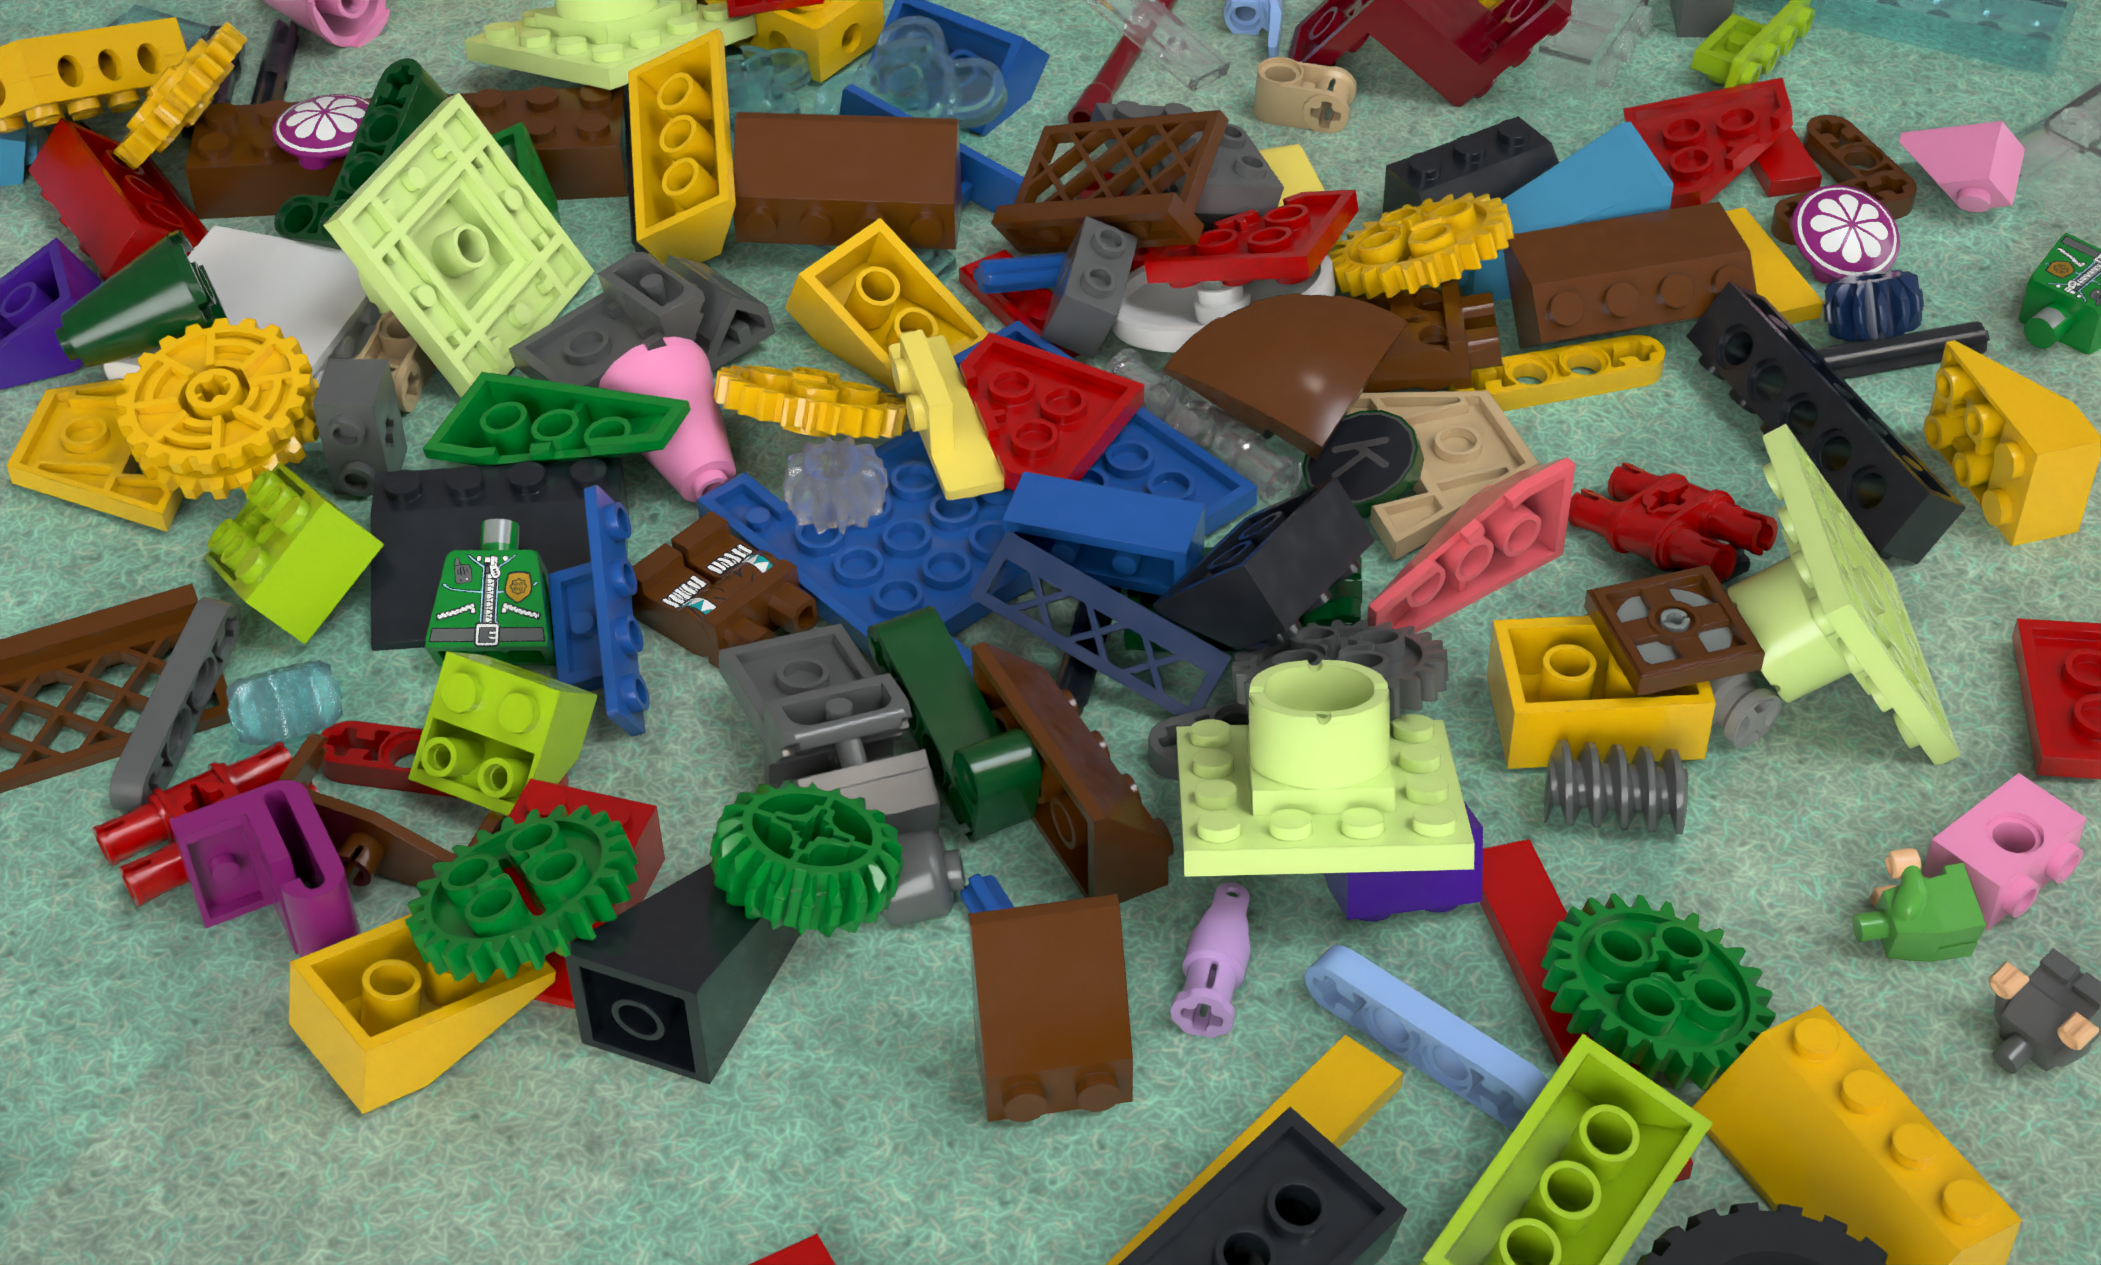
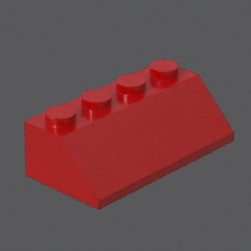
[28,118,209,281]

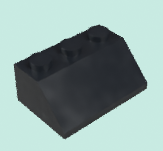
[1382,116,1559,214]
[1153,476,1375,650]

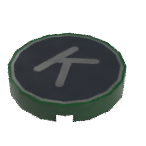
[1302,410,1424,518]

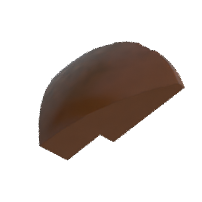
[1163,293,1408,460]

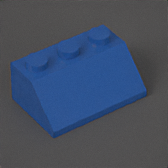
[859,0,1050,136]

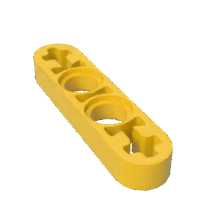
[1448,334,1666,411]

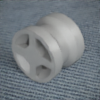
[1709,673,1782,749]

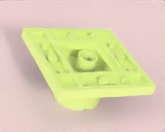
[464,0,757,90]
[323,93,594,398]
[1728,424,1961,765]
[1176,660,1475,877]

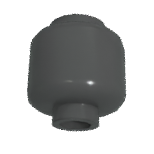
[881,830,966,925]

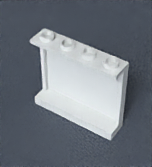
[104,225,382,385]

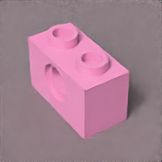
[1922,773,2087,931]

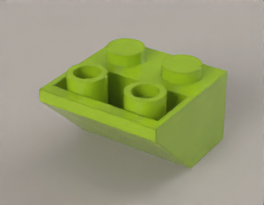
[408,651,598,816]

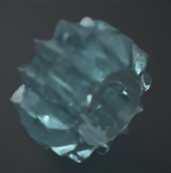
[226,660,343,746]

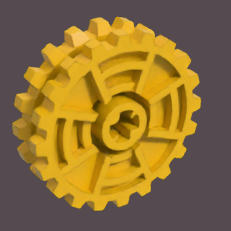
[116,318,319,500]

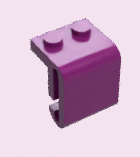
[169,780,361,958]

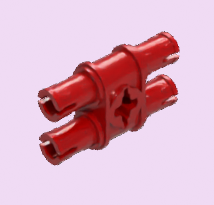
[1568,462,1778,583]
[92,741,319,907]

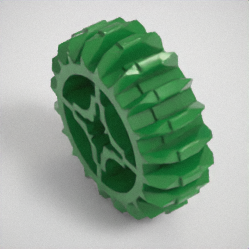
[710,780,903,938]

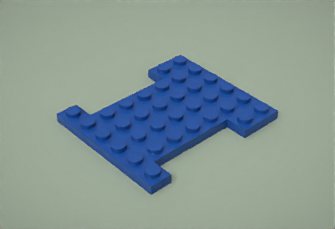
[697,321,1257,677]

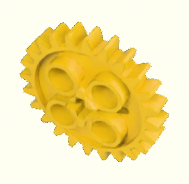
[113,22,247,170]
[1329,193,1514,299]
[713,365,907,439]

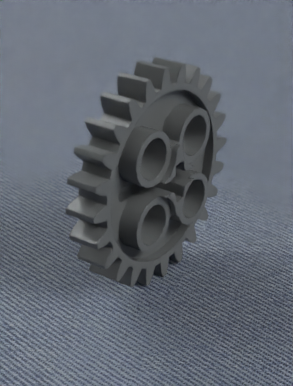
[1232,619,1449,719]

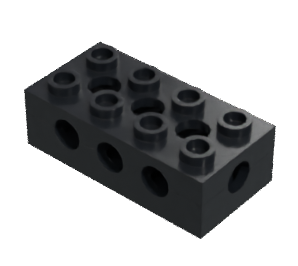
[1118,1107,1407,1265]

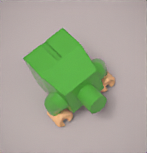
[1852,848,1986,962]

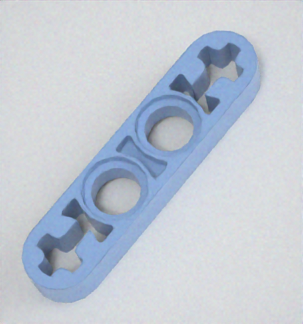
[1304,945,1549,1131]

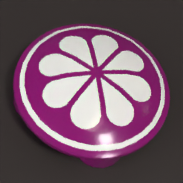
[272,94,370,170]
[1789,185,1900,284]

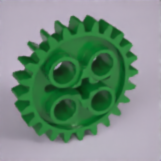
[406,805,638,983]
[1541,893,1776,1090]

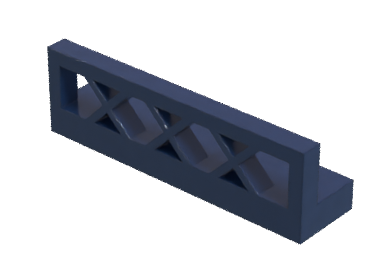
[969,530,1235,716]

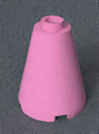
[263,0,391,48]
[598,336,736,502]

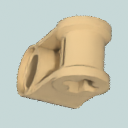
[1254,57,1357,134]
[355,310,436,413]

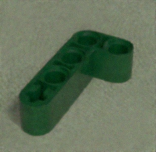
[274,58,449,250]
[867,606,1042,841]

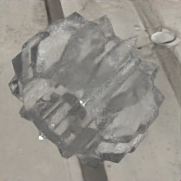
[782,435,888,535]

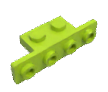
[1690,0,1815,89]

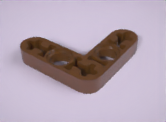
[1771,114,1917,245]

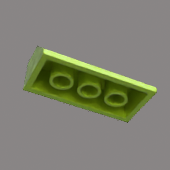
[1420,1034,1713,1265]

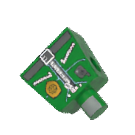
[2019,233,2101,354]
[425,519,556,666]

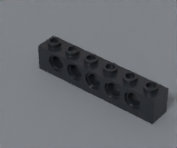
[1686,282,1966,564]

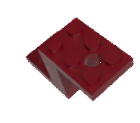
[1288,0,1572,107]

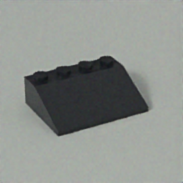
[371,457,629,651]

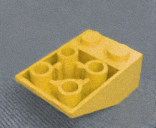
[1924,340,2101,546]

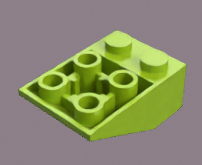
[203,461,384,644]

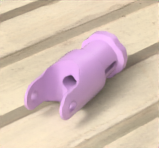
[1170,882,1251,1038]

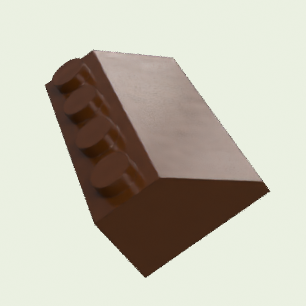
[733,112,962,250]
[1503,202,1757,349]
[972,642,1174,903]

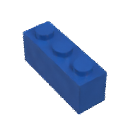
[1002,472,1205,595]

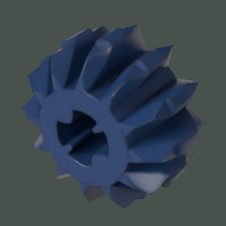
[1823,269,1924,342]

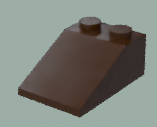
[968,894,1133,1122]

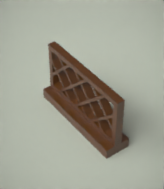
[991,110,1229,254]
[0,583,238,793]

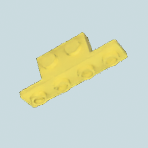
[889,329,1004,500]

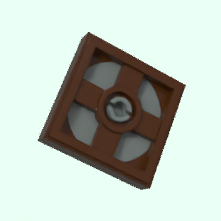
[1584,565,1765,696]

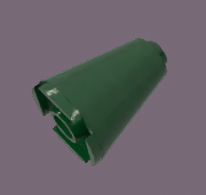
[55,229,228,367]

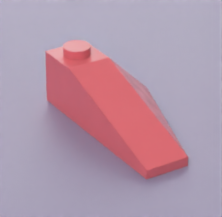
[1367,457,1576,634]

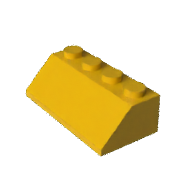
[628,28,736,265]
[1691,1004,2022,1265]

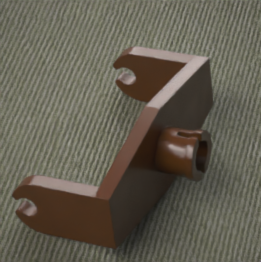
[277,732,506,887]

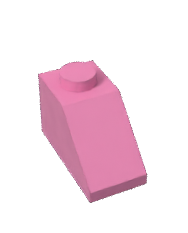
[1899,121,2025,213]

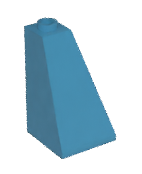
[1450,122,1674,302]

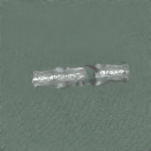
[1104,348,1303,506]

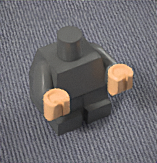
[1988,948,2101,1074]

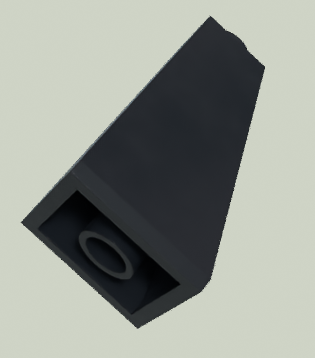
[565,862,800,1084]

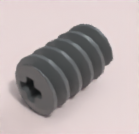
[1544,740,1688,835]

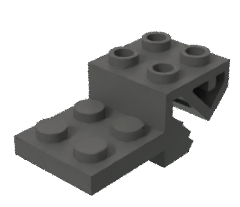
[1090,100,1284,226]
[509,252,775,388]
[719,623,940,835]

